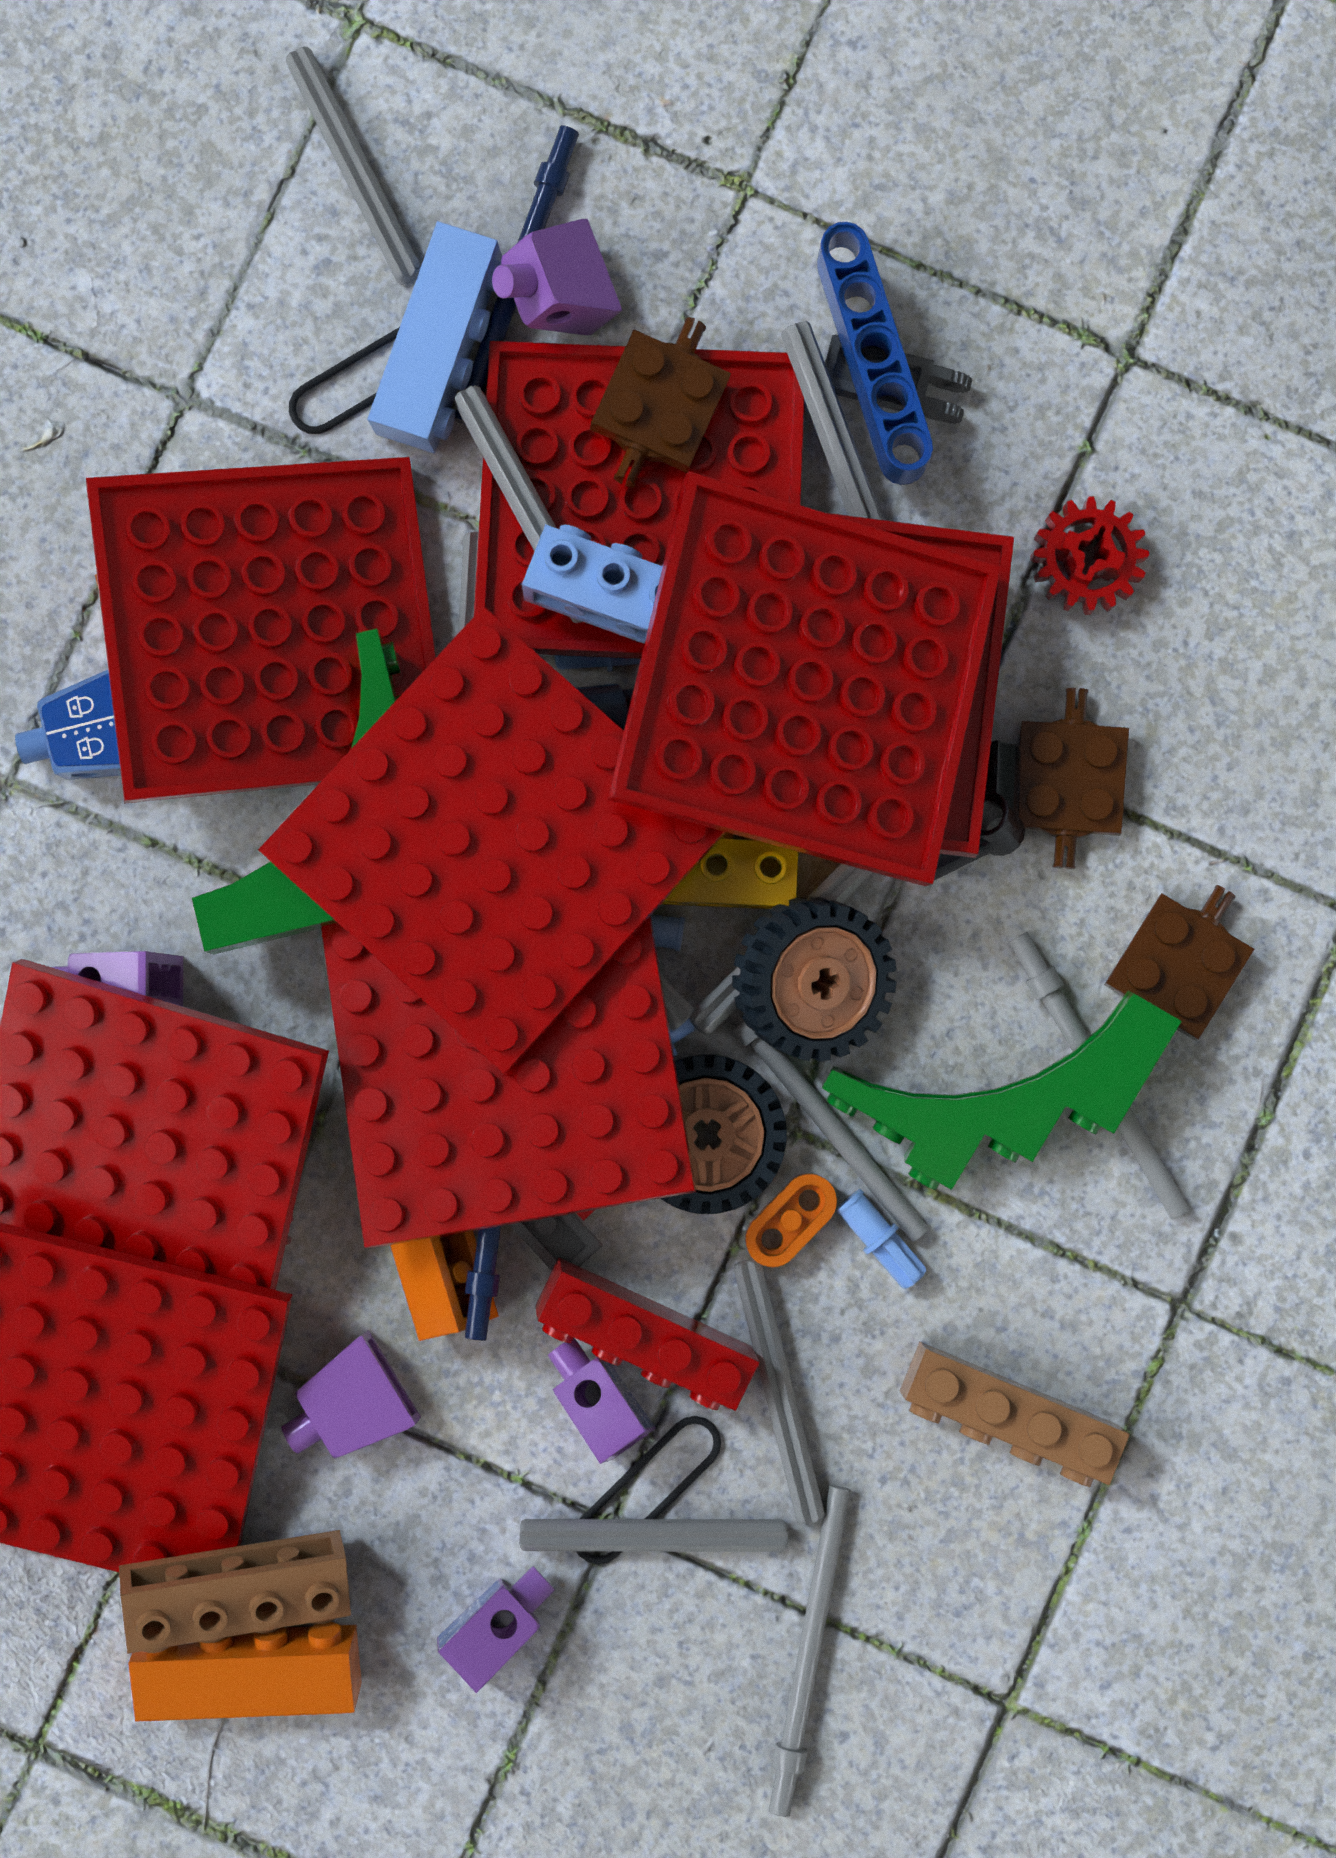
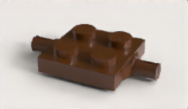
[590,317,731,488]
[1019,688,1129,869]
[1104,885,1255,1041]

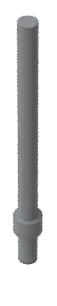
[1009,932,1190,1219]
[709,992,929,1242]
[769,1485,851,1817]

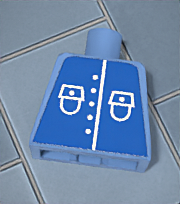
[15,670,121,780]

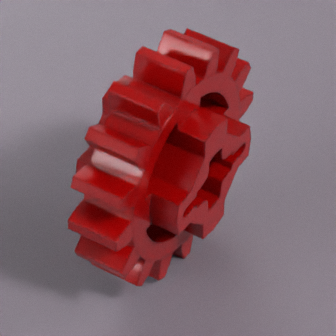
[1030,496,1149,615]

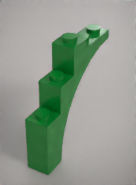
[192,628,402,955]
[822,991,1182,1190]

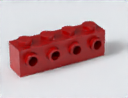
[535,1258,760,1411]

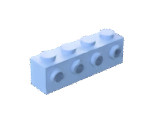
[367,221,502,454]
[522,524,663,644]

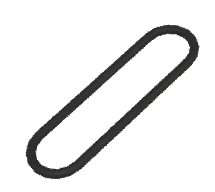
[288,327,400,434]
[576,1416,721,1565]

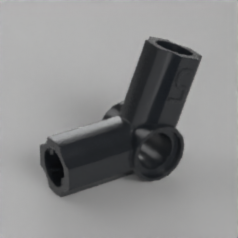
[934,740,1025,881]

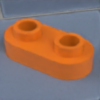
[745,1173,837,1267]

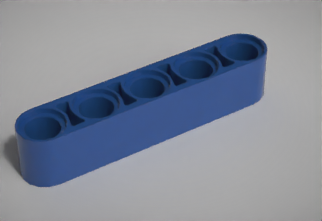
[817,222,933,485]

